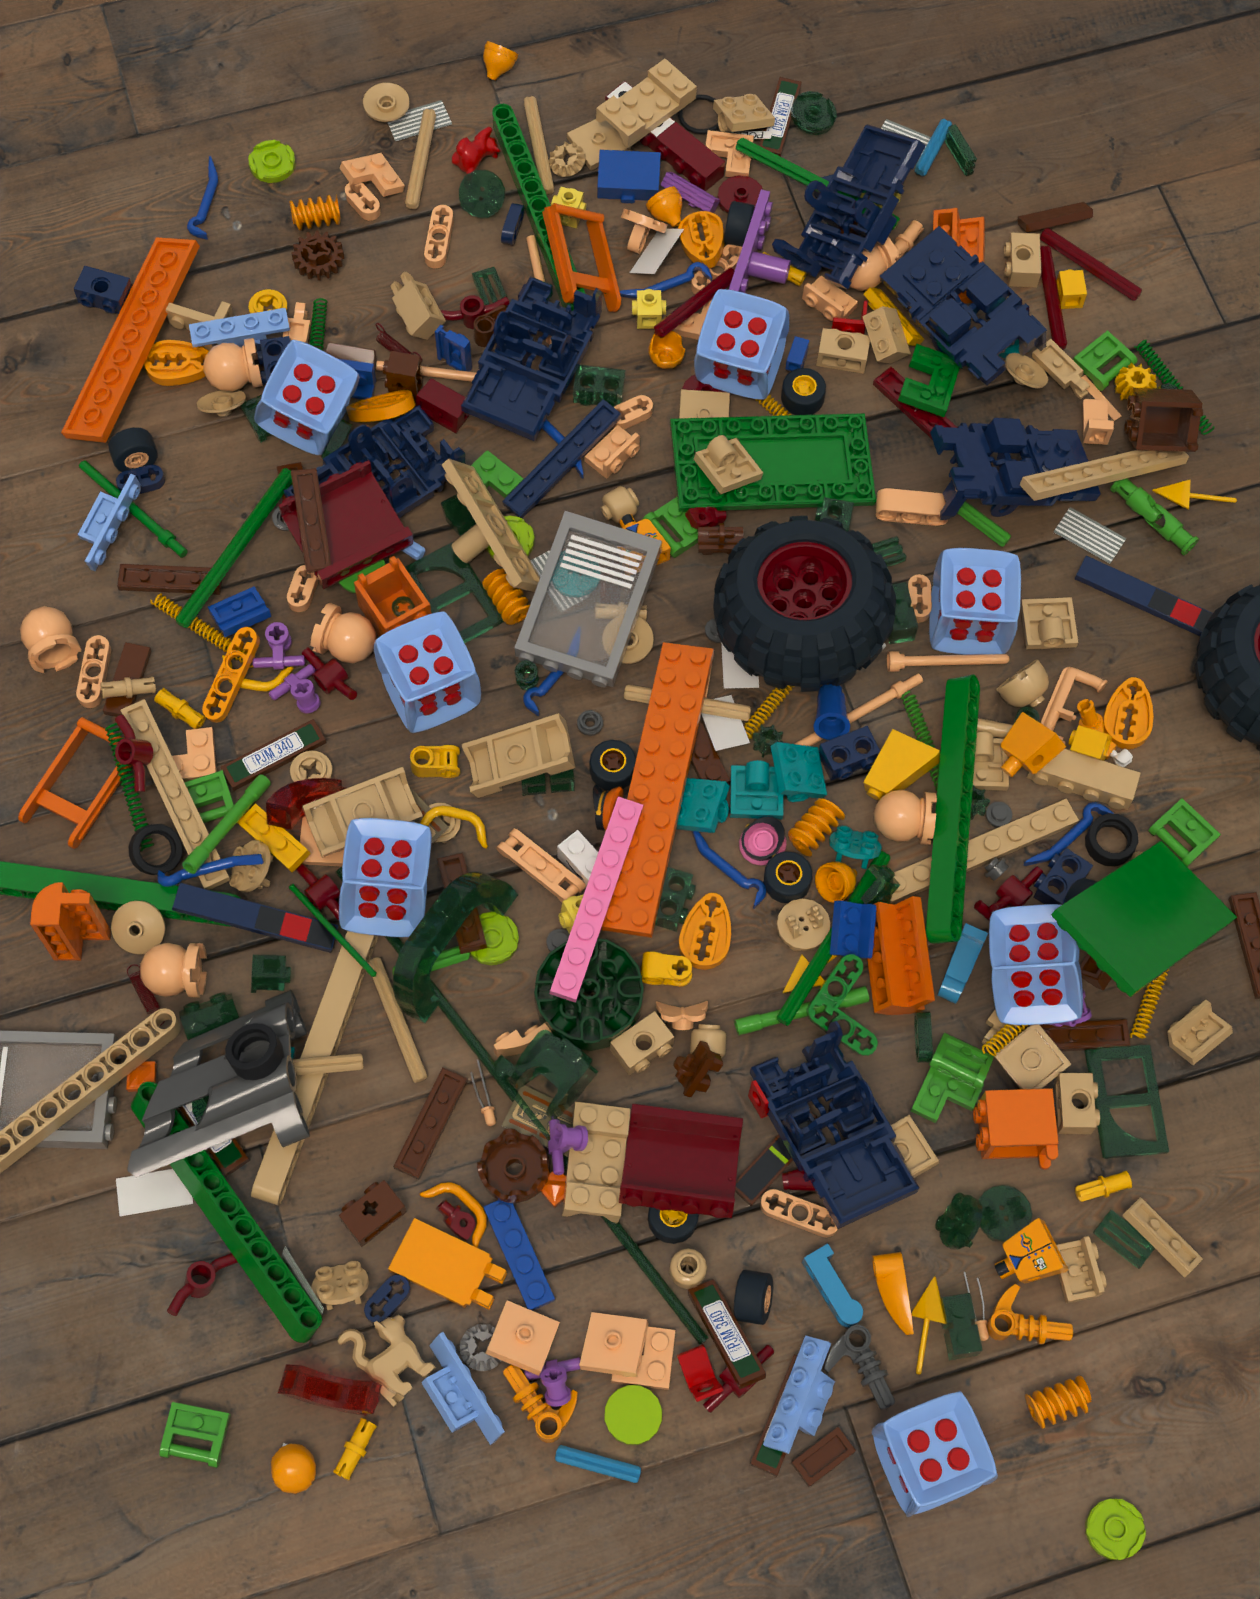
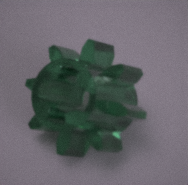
[752,724,784,758]
[970,785,990,820]

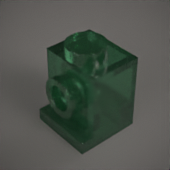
[251,955,291,993]

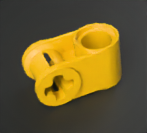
[410,745,460,778]
[640,952,692,987]

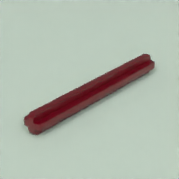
[1040,228,1142,301]
[1040,246,1067,350]
[654,267,735,338]

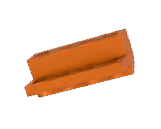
[933,208,985,304]
[30,882,111,961]
[867,896,935,1015]

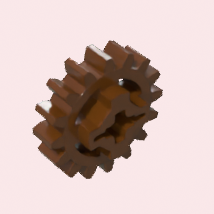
[291,231,345,280]

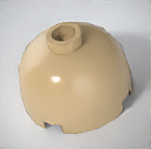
[996,660,1049,708]

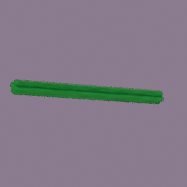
[735,138,900,230]
[175,468,292,628]
[777,851,891,1026]

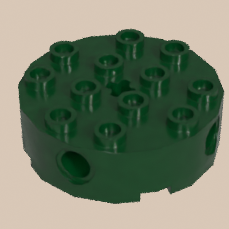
[534,938,644,1051]

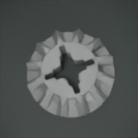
[460,1324,502,1371]

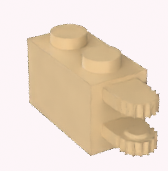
[391,271,446,340]

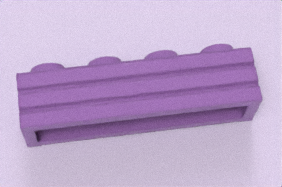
[661,172,720,213]

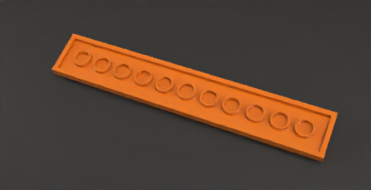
[601,642,714,938]

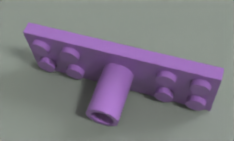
[729,189,791,294]

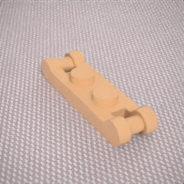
[496,828,586,902]

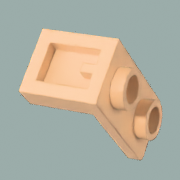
[1082,399,1114,445]

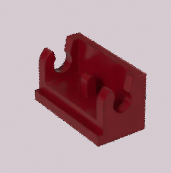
[415,378,470,434]

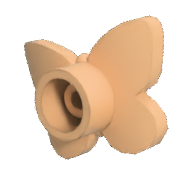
[656,1001,708,1030]

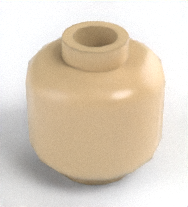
[600,486,639,524]
[690,1024,727,1058]
[669,1248,707,1289]

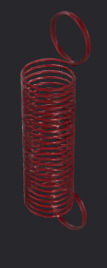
[376,323,422,362]
[127,964,165,1026]

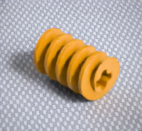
[289,194,341,231]
[482,569,530,625]
[788,798,845,857]
[1025,1375,1092,1429]

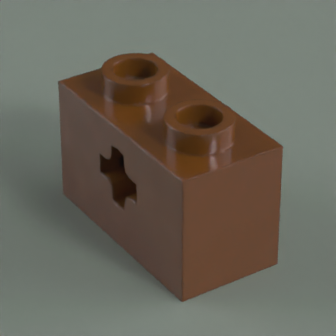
[383,351,423,403]
[339,1180,407,1247]

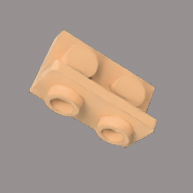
[802,276,858,321]
[585,425,640,479]

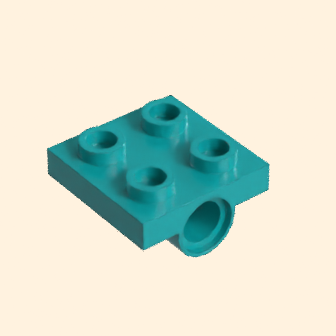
[770,742,827,802]
[730,760,783,820]
[676,778,730,833]

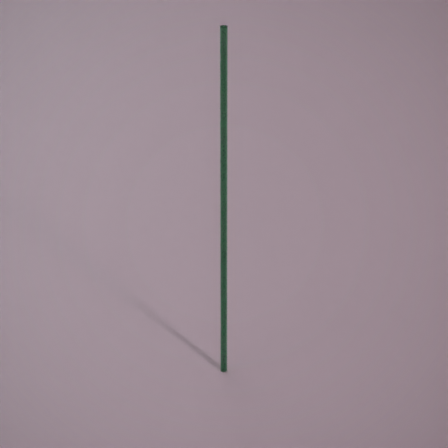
[336,867,708,1345]

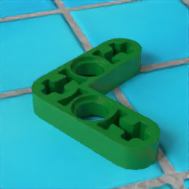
[807,954,878,1056]

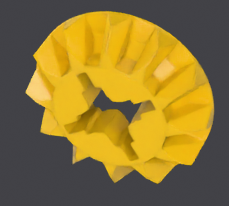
[249,289,288,314]

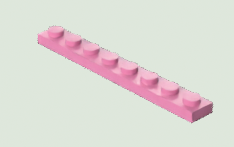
[549,797,643,1003]

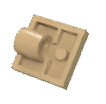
[713,94,775,132]
[694,435,763,494]
[1020,597,1078,649]
[973,732,1009,791]

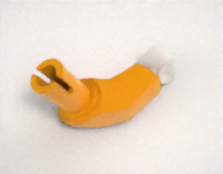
[1077,699,1133,767]

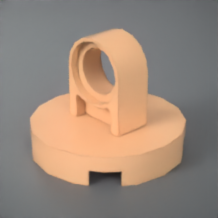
[621,208,668,254]

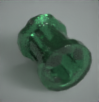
[514,660,539,691]

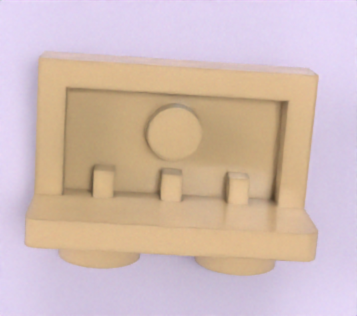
[1167,1000,1233,1065]
[1057,1236,1107,1304]

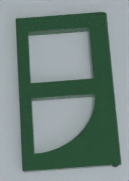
[405,542,504,643]
[1085,1044,1169,1159]

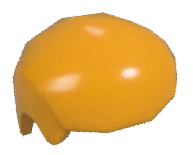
[648,331,686,369]
[271,1443,316,1494]

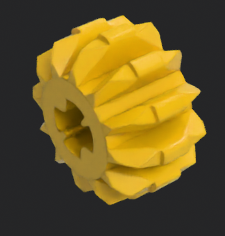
[1114,363,1157,400]

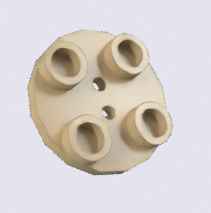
[229,840,273,892]
[777,898,831,951]
[311,1261,369,1310]

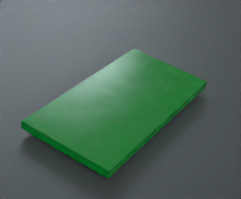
[670,413,876,512]
[1051,841,1237,997]

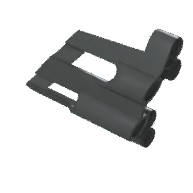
[127,990,310,1178]

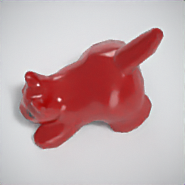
[452,127,500,189]

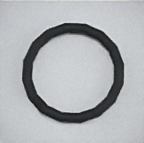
[678,95,719,134]

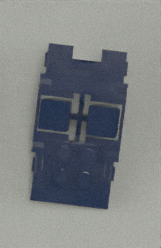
[772,124,926,289]
[880,226,1047,386]
[461,276,602,441]
[284,405,465,518]
[930,418,1101,520]
[750,1021,920,1229]

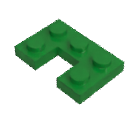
[898,344,960,417]

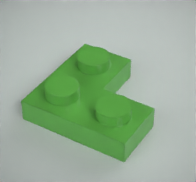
[471,450,524,498]
[911,1067,984,1123]

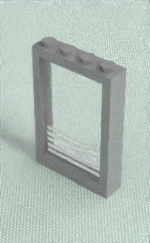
[514,511,662,688]
[0,1030,122,1149]

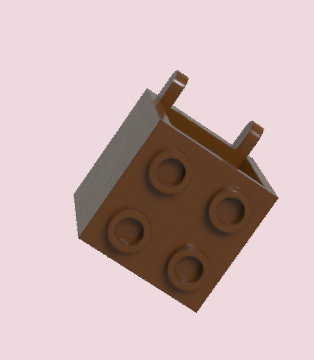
[1124,388,1203,452]

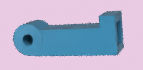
[937,923,988,1004]
[802,1244,863,1328]

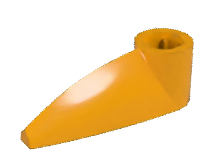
[872,1252,914,1335]

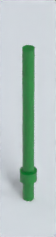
[79,460,188,558]

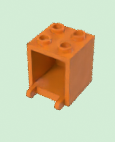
[354,556,431,637]
[973,1088,1059,1170]

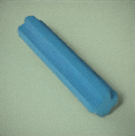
[915,119,952,176]
[555,1445,641,1483]

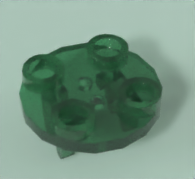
[459,170,506,218]
[975,1185,1032,1242]
[935,1193,990,1249]

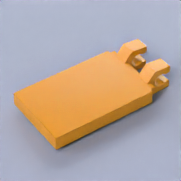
[388,1218,507,1310]

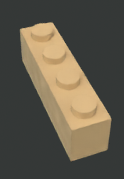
[1027,749,1141,810]

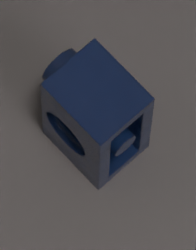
[74,266,132,314]

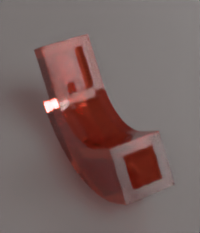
[266,778,347,830]
[278,1364,382,1416]

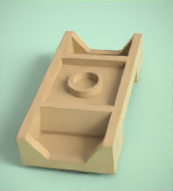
[596,59,697,148]
[462,713,575,798]
[302,767,423,858]
[562,1102,630,1223]

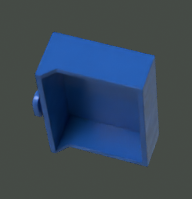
[597,150,661,203]

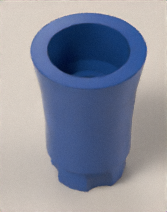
[813,684,850,740]

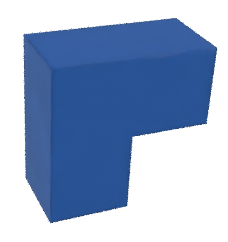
[785,336,810,371]

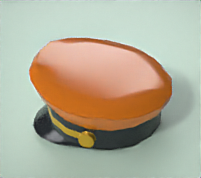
[593,785,623,831]

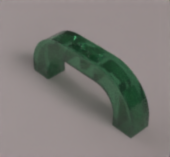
[393,872,518,1023]

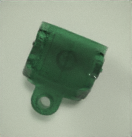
[494,1030,598,1120]

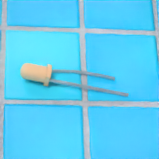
[470,1059,496,1126]
[964,1272,989,1341]

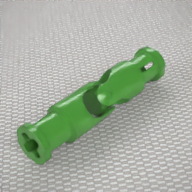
[1110,478,1199,555]

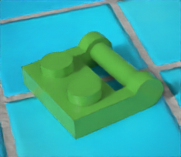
[1073,330,1137,391]
[642,497,698,558]
[184,770,234,823]
[1148,798,1221,867]
[929,1033,994,1089]
[159,1402,231,1468]

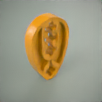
[678,211,724,269]
[144,340,209,386]
[346,390,415,422]
[1103,677,1154,749]
[678,893,731,970]

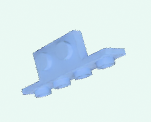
[189,308,290,350]
[78,474,141,571]
[421,1332,505,1445]
[763,1335,835,1454]

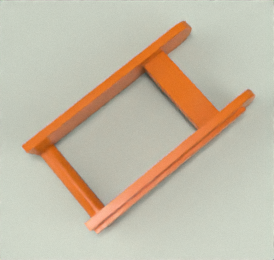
[542,203,621,312]
[18,717,132,849]

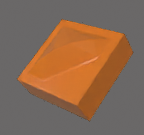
[126,1061,157,1092]
[540,1171,566,1208]

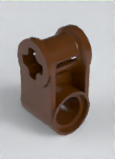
[474,305,508,347]

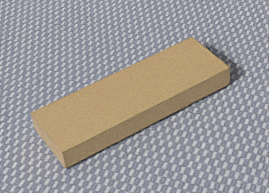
[1122,1197,1203,1278]

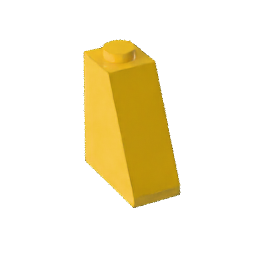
[863,729,940,801]

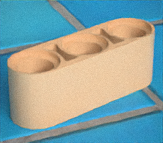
[875,488,948,526]

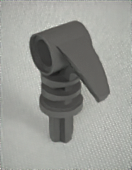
[824,1325,895,1410]

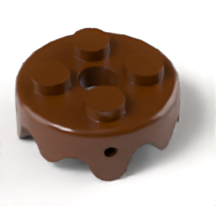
[477,1128,550,1203]

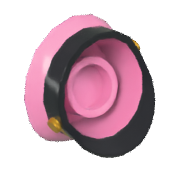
[739,817,786,866]

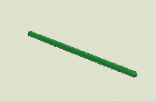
[289,884,377,977]

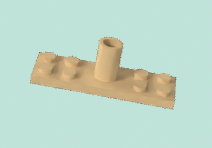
[442,459,540,592]

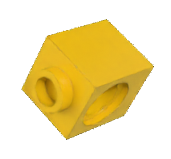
[1057,269,1087,309]
[1069,725,1112,761]

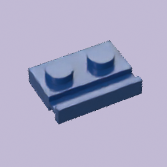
[435,325,472,372]
[208,587,271,637]

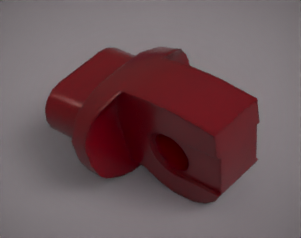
[685,506,727,530]
[436,1200,475,1241]

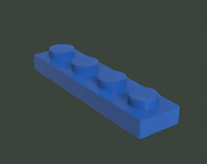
[483,1200,555,1311]

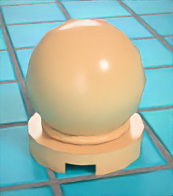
[850,237,899,291]
[203,338,263,391]
[310,603,376,664]
[20,606,81,673]
[873,790,937,845]
[140,943,207,997]

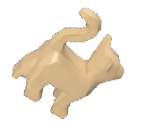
[338,1315,436,1408]

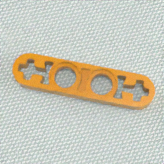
[202,627,260,723]

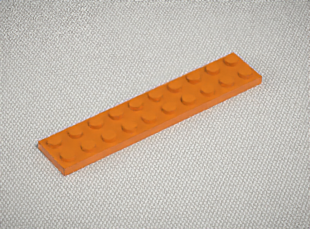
[61,237,200,443]

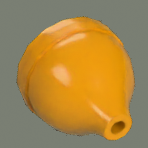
[483,41,519,81]
[646,186,682,227]
[815,862,857,903]

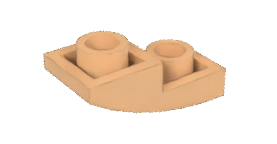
[493,1023,552,1057]

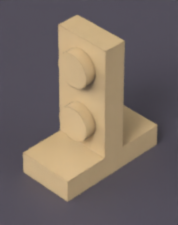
[165,301,234,351]

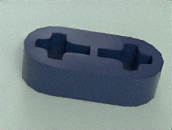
[501,203,525,245]
[116,465,165,494]
[364,1275,411,1324]

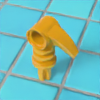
[986,1284,1073,1344]
[503,1365,578,1443]

